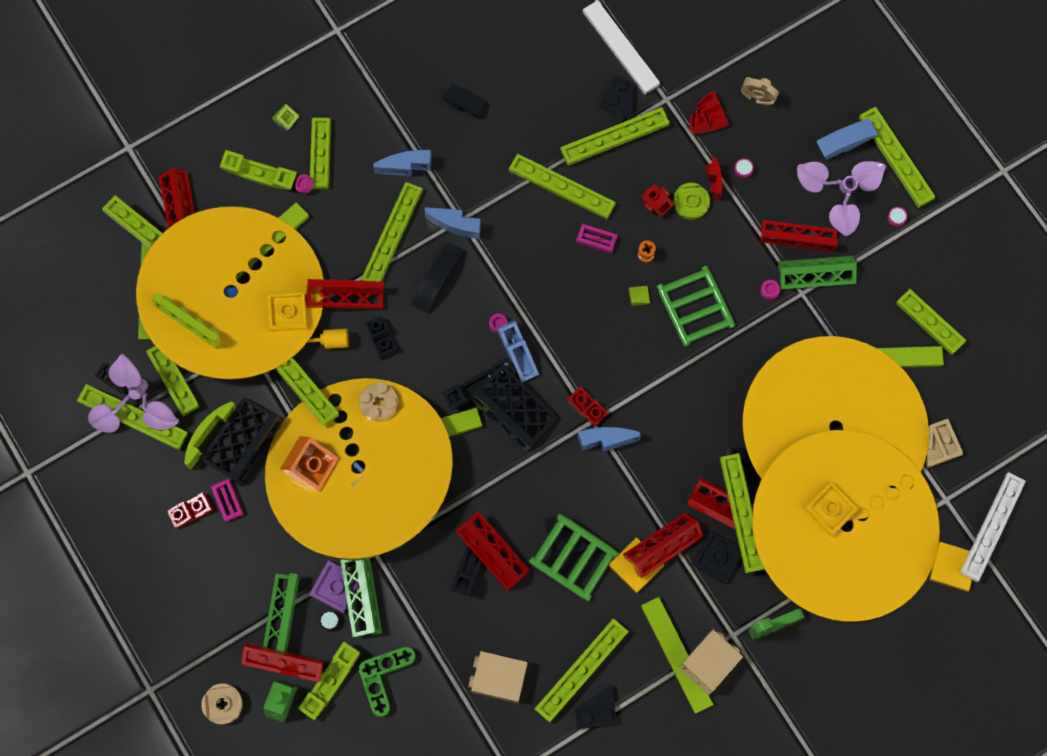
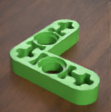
[749,608,805,640]
[359,647,416,717]

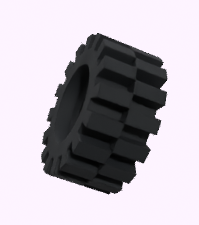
[95,362,128,394]

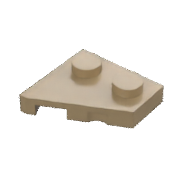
[926,419,963,468]

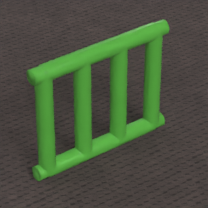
[657,266,736,347]
[529,513,619,601]

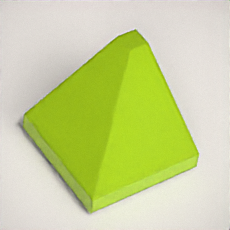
[271,104,299,130]
[629,286,650,306]

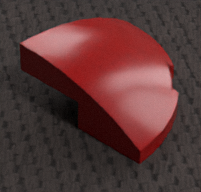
[690,91,729,134]

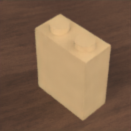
[678,629,743,695]
[469,651,527,704]

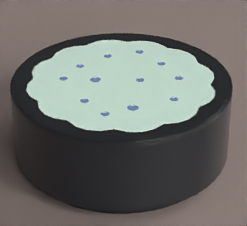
[319,610,340,631]

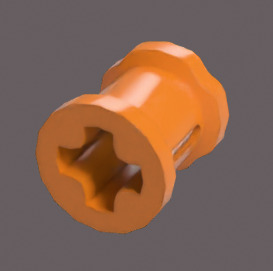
[638,240,656,263]

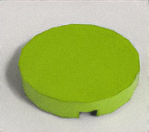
[673,183,710,220]

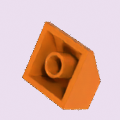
[280,436,339,491]

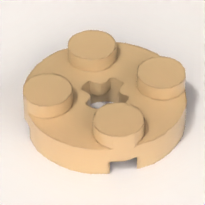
[741,77,779,105]
[359,382,399,422]
[202,683,243,725]

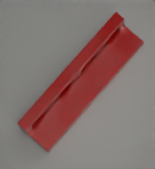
[159,168,195,229]
[760,220,838,252]
[306,279,384,310]
[687,477,754,529]
[456,511,530,590]
[623,513,703,579]
[241,643,325,682]

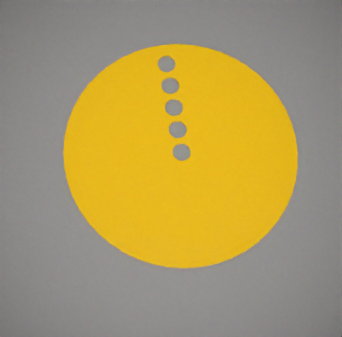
[136,207,324,379]
[743,336,929,521]
[265,378,453,559]
[752,430,940,621]

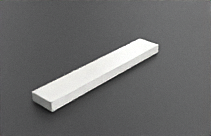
[583,0,660,94]
[960,472,1026,582]

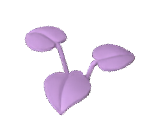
[797,161,886,236]
[88,354,179,433]

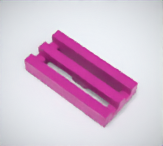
[576,224,618,254]
[211,479,244,522]

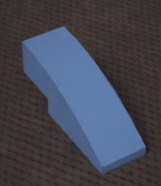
[817,118,878,160]
[373,150,432,176]
[425,207,481,239]
[496,320,539,382]
[577,427,641,452]

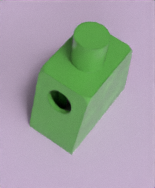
[263,680,298,723]

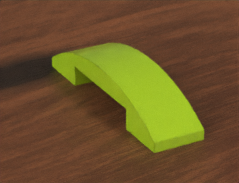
[220,150,297,190]
[184,402,236,470]
[298,642,360,720]

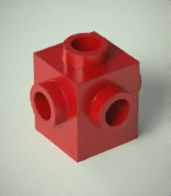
[641,184,674,217]

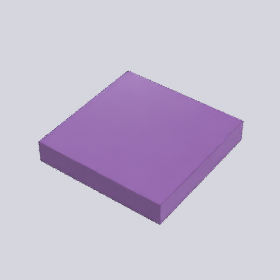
[309,560,359,613]

